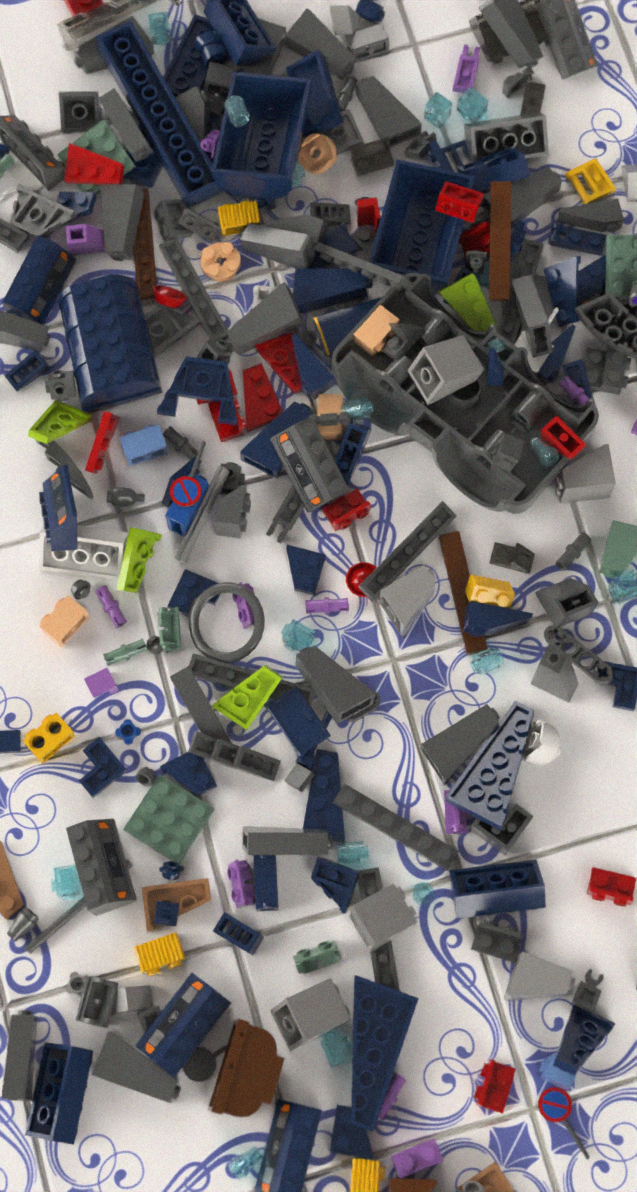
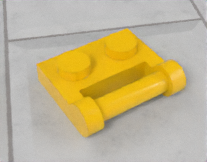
[565,158,616,204]

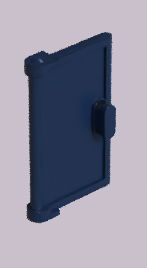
[310,222,359,269]
[264,686,331,758]

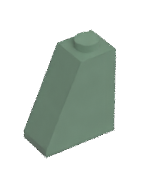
[598,520,637,579]

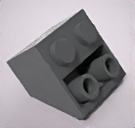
[214,485,251,539]
[535,578,599,628]

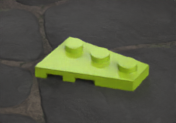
[437,274,497,332]
[28,400,93,444]
[117,527,162,593]
[212,665,283,730]

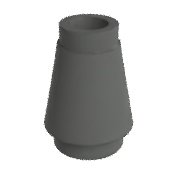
[7,907,39,942]

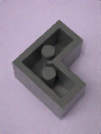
[470,803,534,856]

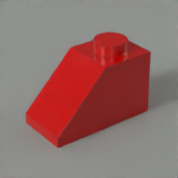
[541,415,587,460]

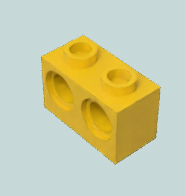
[23,713,75,764]

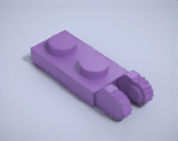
[452,44,480,95]

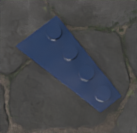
[303,749,345,843]
[553,1005,616,1076]

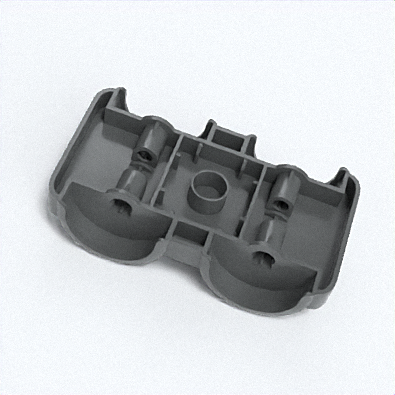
[332,273,599,514]

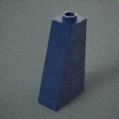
[293,269,373,314]
[240,401,313,479]

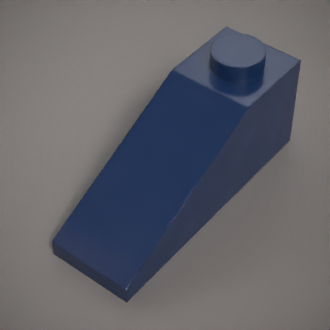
[534,324,576,385]
[292,333,333,400]
[335,421,372,486]
[463,601,533,637]

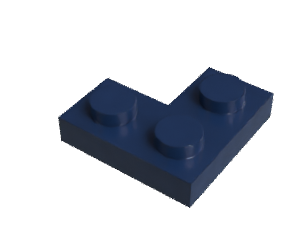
[167,569,221,616]
[594,661,637,712]
[79,737,127,798]

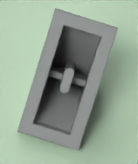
[330,5,361,35]
[621,164,637,202]
[110,986,153,1016]

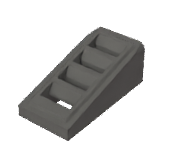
[310,202,351,226]

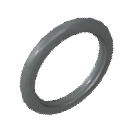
[189,582,265,663]

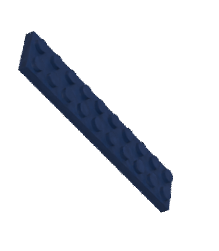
[123,14,223,188]

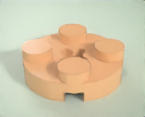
[298,133,337,175]
[201,242,241,282]

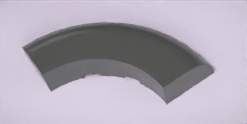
[575,292,637,359]

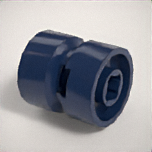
[194,31,228,68]

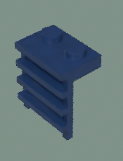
[427,140,471,172]

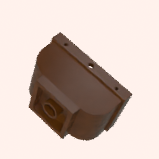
[207,1019,285,1117]

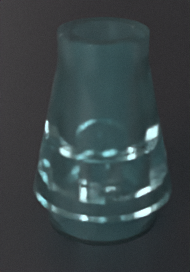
[530,437,559,467]
[228,1146,263,1180]

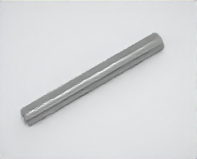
[175,466,229,563]

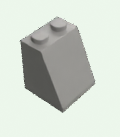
[407,335,484,405]
[555,444,616,503]
[379,565,436,637]
[347,883,418,953]
[503,951,576,1001]
[270,978,351,1052]

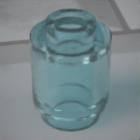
[224,95,249,127]
[341,398,373,422]
[470,648,504,675]
[337,841,369,865]

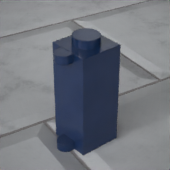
[253,855,279,912]

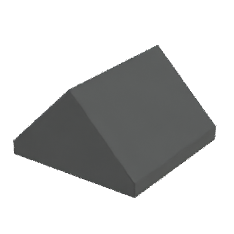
[59,91,101,132]

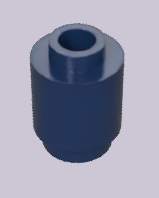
[355,0,385,25]

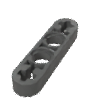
[544,625,613,685]

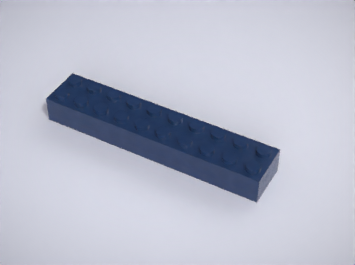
[96,21,222,208]

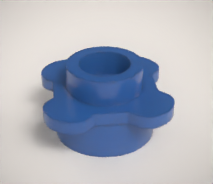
[115,719,141,745]

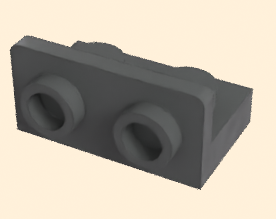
[154,199,194,242]
[471,919,523,963]

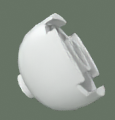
[522,720,562,765]

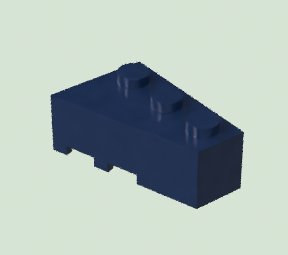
[457,147,530,192]

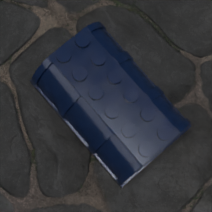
[211,72,312,199]
[369,159,475,294]
[58,274,163,414]

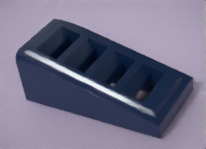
[486,348,504,386]
[4,350,51,392]
[213,912,264,956]

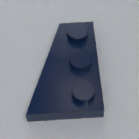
[543,256,581,327]

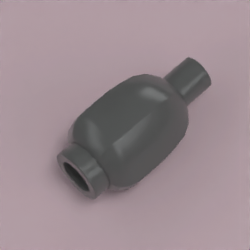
[106,487,145,507]

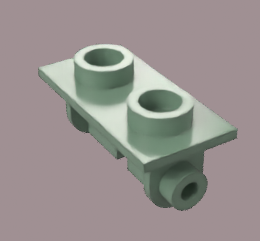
[157,607,181,653]
[293,940,341,974]

